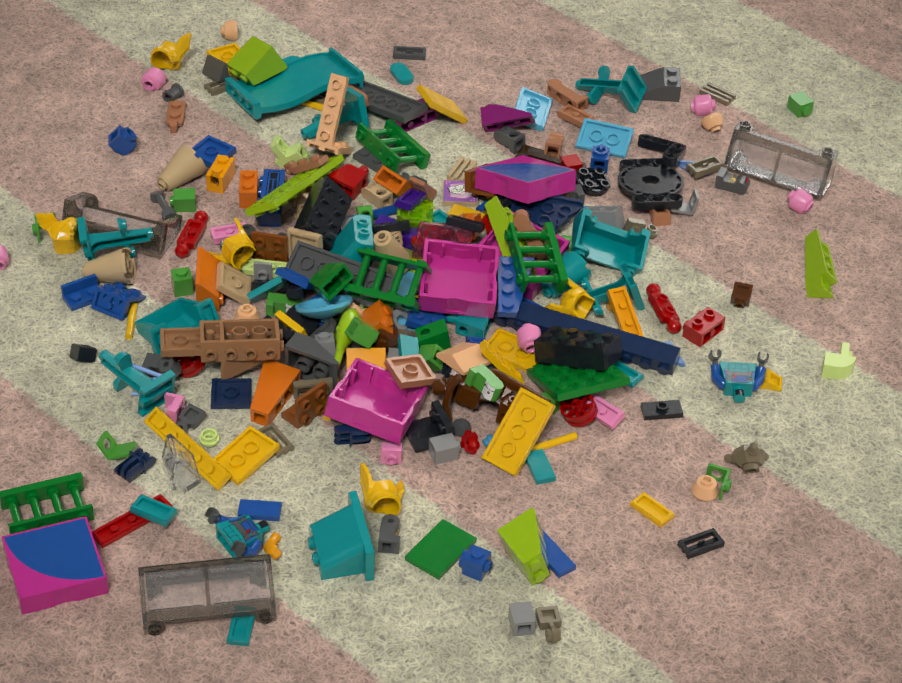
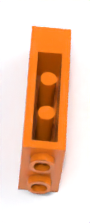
[250,360,301,426]

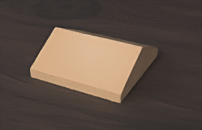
[436,342,491,376]

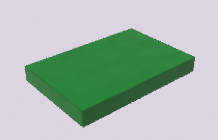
[405,519,477,580]

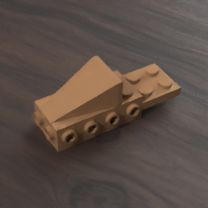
[160,318,284,379]

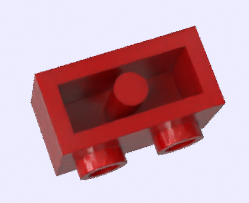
[682,307,726,347]

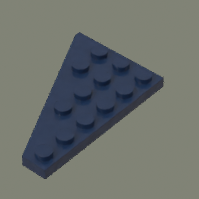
[510,195,585,234]

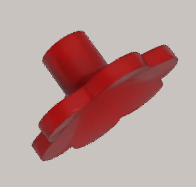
[460,430,480,455]

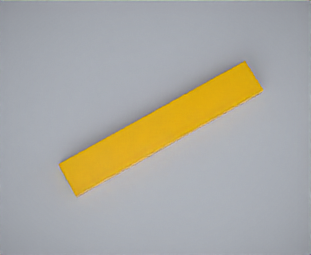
[143,406,232,490]

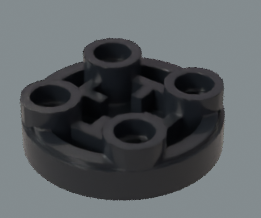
[575,167,610,197]

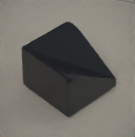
[69,343,97,363]

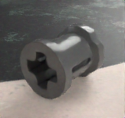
[162,83,184,102]

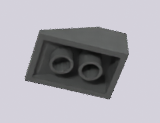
[640,67,681,102]
[285,332,339,390]

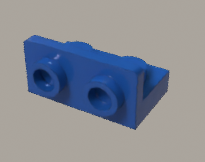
[61,274,99,311]

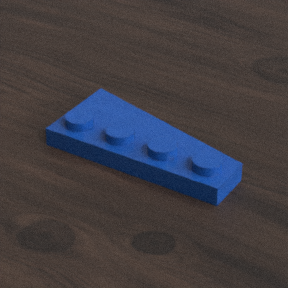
[497,256,535,318]

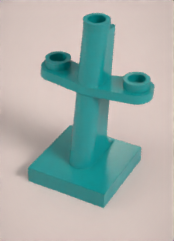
[576,65,647,113]
[300,87,369,139]
[77,216,154,261]
[580,261,645,316]
[98,349,176,417]

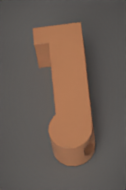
[547,79,589,111]
[544,131,564,159]
[513,209,547,260]

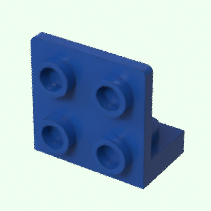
[90,282,146,321]

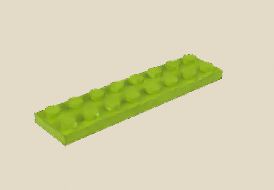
[244,154,345,217]

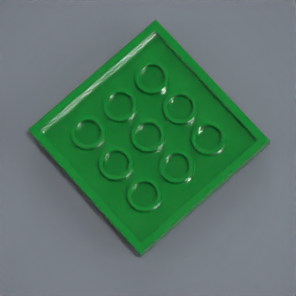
[526,364,630,402]

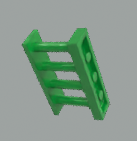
[355,119,431,173]
[504,222,568,293]
[343,247,432,313]
[0,472,94,534]

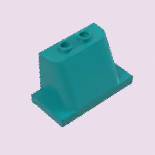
[327,214,374,266]
[134,297,219,355]
[308,491,375,581]

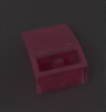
[412,222,473,259]

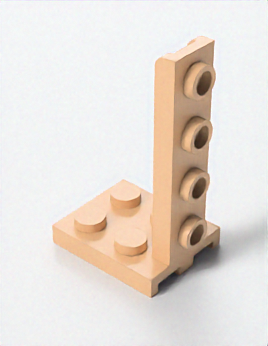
[306,73,353,155]

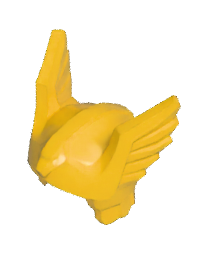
[150,33,192,70]
[35,213,81,255]
[207,217,256,270]
[544,278,595,319]
[360,463,405,516]

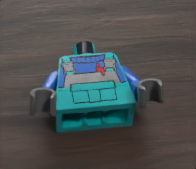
[708,349,769,403]
[204,507,270,563]

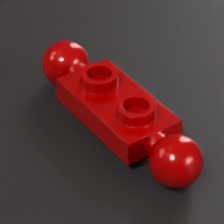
[175,210,208,258]
[646,283,682,334]

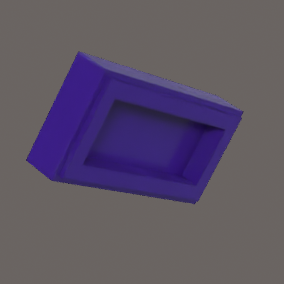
[394,189,426,211]

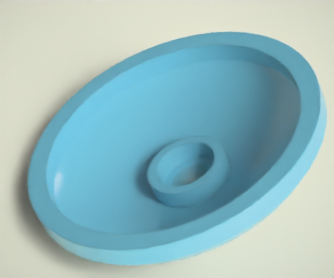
[295,295,352,322]

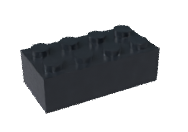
[294,175,353,250]
[534,326,622,371]

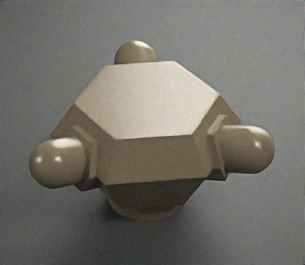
[724,442,769,474]

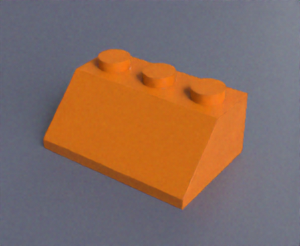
[195,247,224,311]

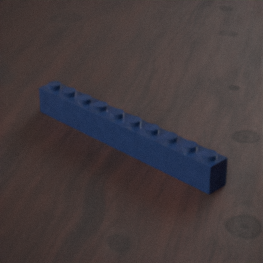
[493,301,681,376]

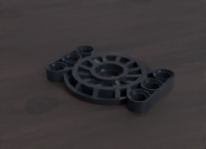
[617,158,684,210]

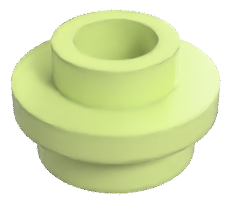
[199,428,219,447]

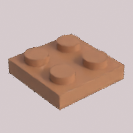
[384,354,437,389]

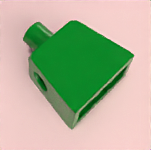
[309,263,354,301]
[415,319,451,350]

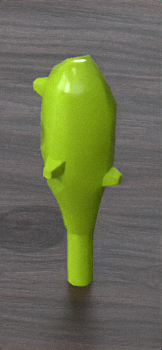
[334,308,362,367]

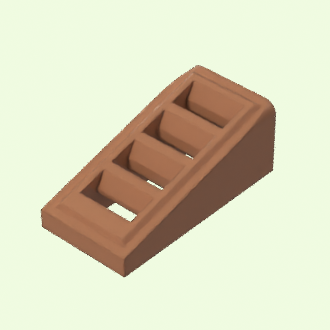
[409,177,437,203]
[648,209,671,226]

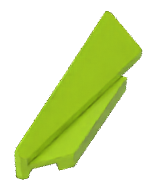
[485,196,538,275]
[805,229,837,298]

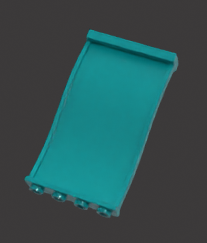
[225,47,364,120]

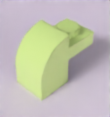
[270,135,310,168]
[821,342,856,380]

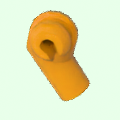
[263,532,282,560]

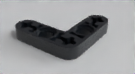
[637,134,686,167]
[251,280,305,299]

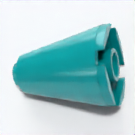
[541,250,592,299]

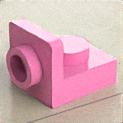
[164,392,185,423]
[381,442,402,465]

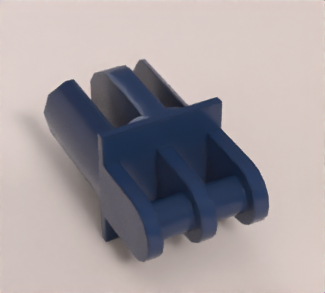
[334,424,371,448]
[114,448,156,482]

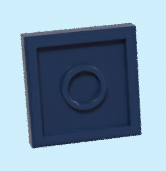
[211,378,251,409]

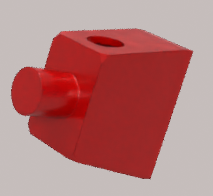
[328,164,369,201]

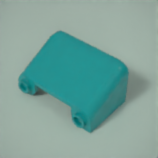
[571,208,651,276]

